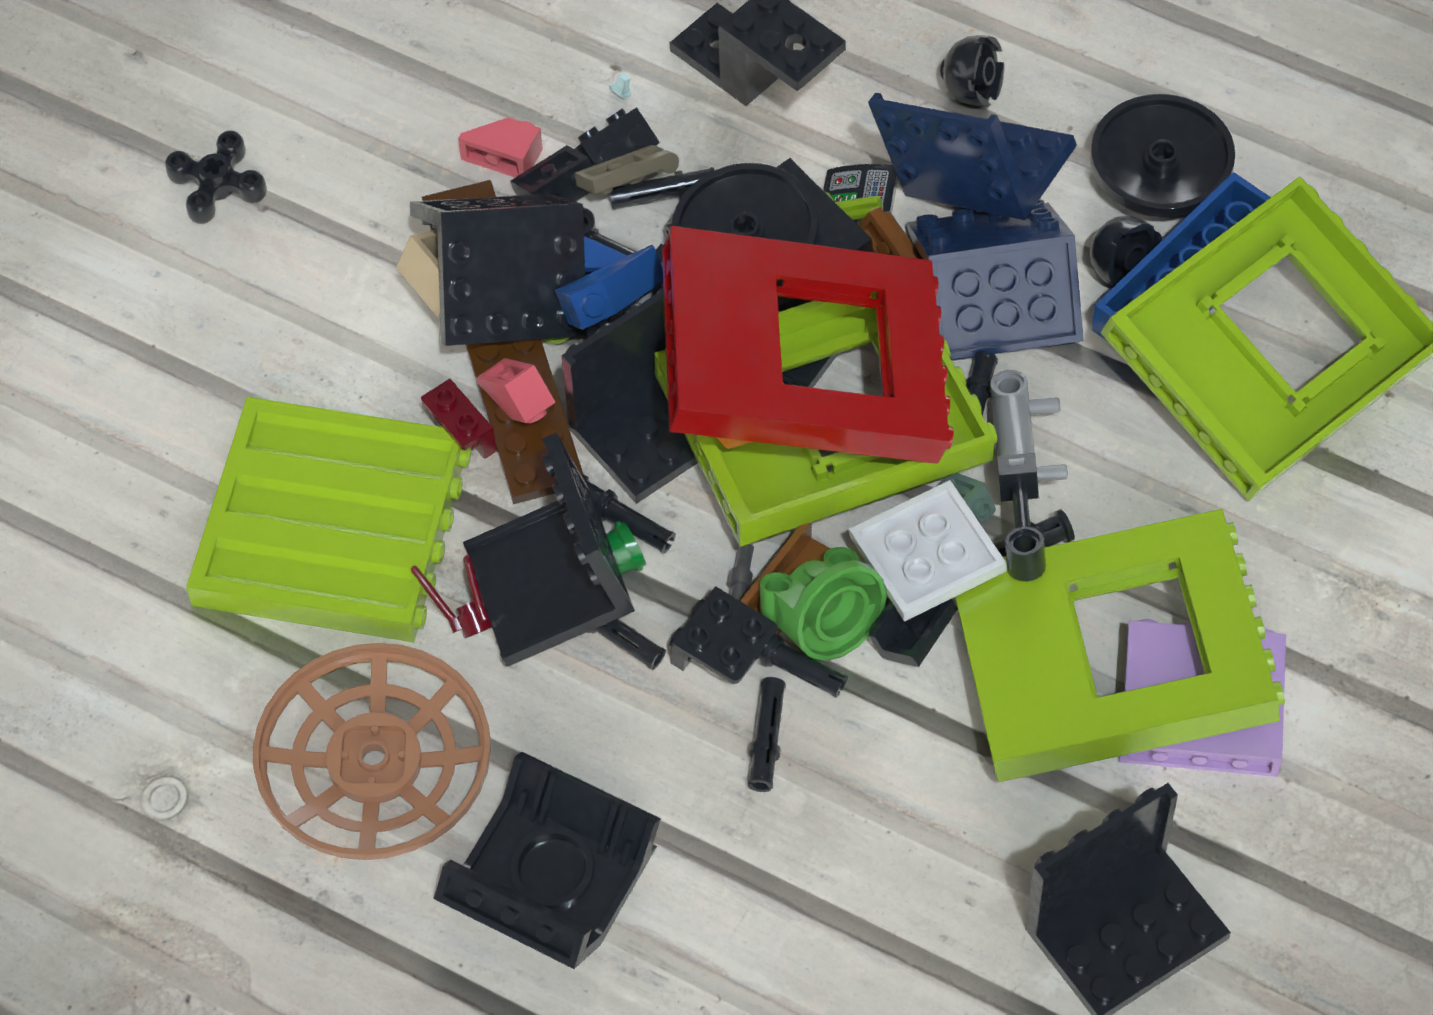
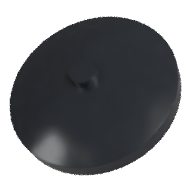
[1090,94,1235,217]
[671,163,819,286]

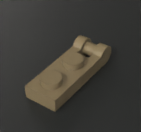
[575,145,679,195]

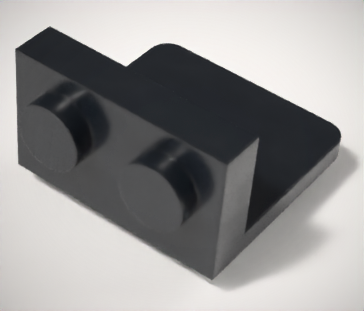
[669,586,777,684]

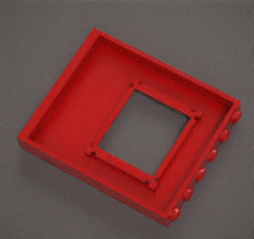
[662,226,954,464]

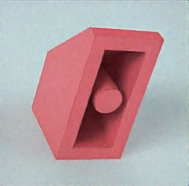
[458,117,543,177]
[475,358,556,423]

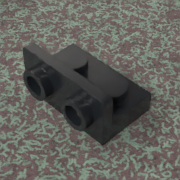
[510,145,592,201]

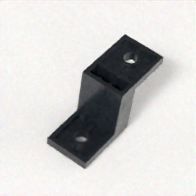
[670,0,846,106]

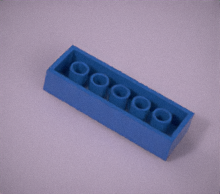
[1092,172,1271,342]

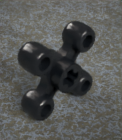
[165,130,267,224]

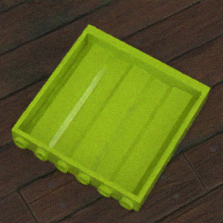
[186,397,471,643]

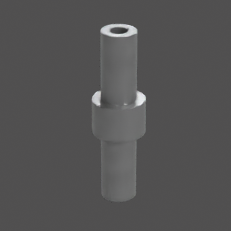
[728,544,754,601]

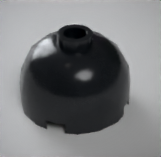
[940,35,1004,107]
[1090,216,1162,287]

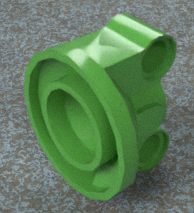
[760,547,887,661]

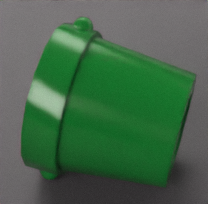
[607,521,646,574]

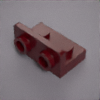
[421,378,497,459]

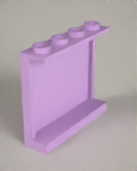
[1119,619,1286,777]

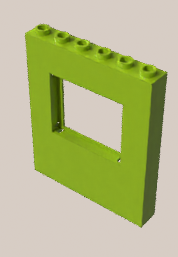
[1100,176,1433,501]
[655,292,998,547]
[955,509,1285,783]

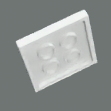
[849,480,1007,622]

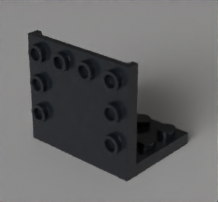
[410,193,587,346]
[561,287,698,504]
[463,432,635,667]
[1025,783,1231,1015]

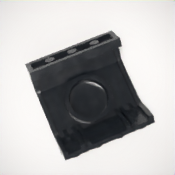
[434,751,661,969]

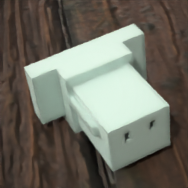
[609,72,632,99]

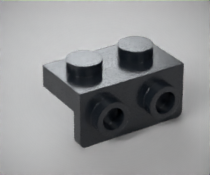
[574,107,660,166]
[869,599,958,667]

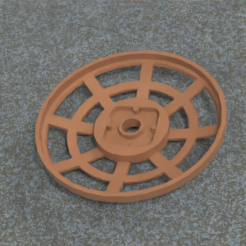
[253,643,491,860]

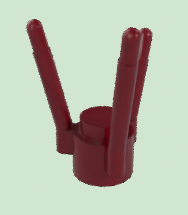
[411,555,492,638]

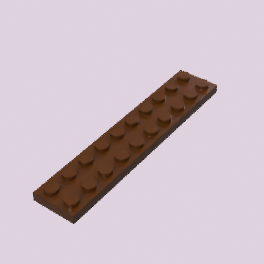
[422,180,583,504]

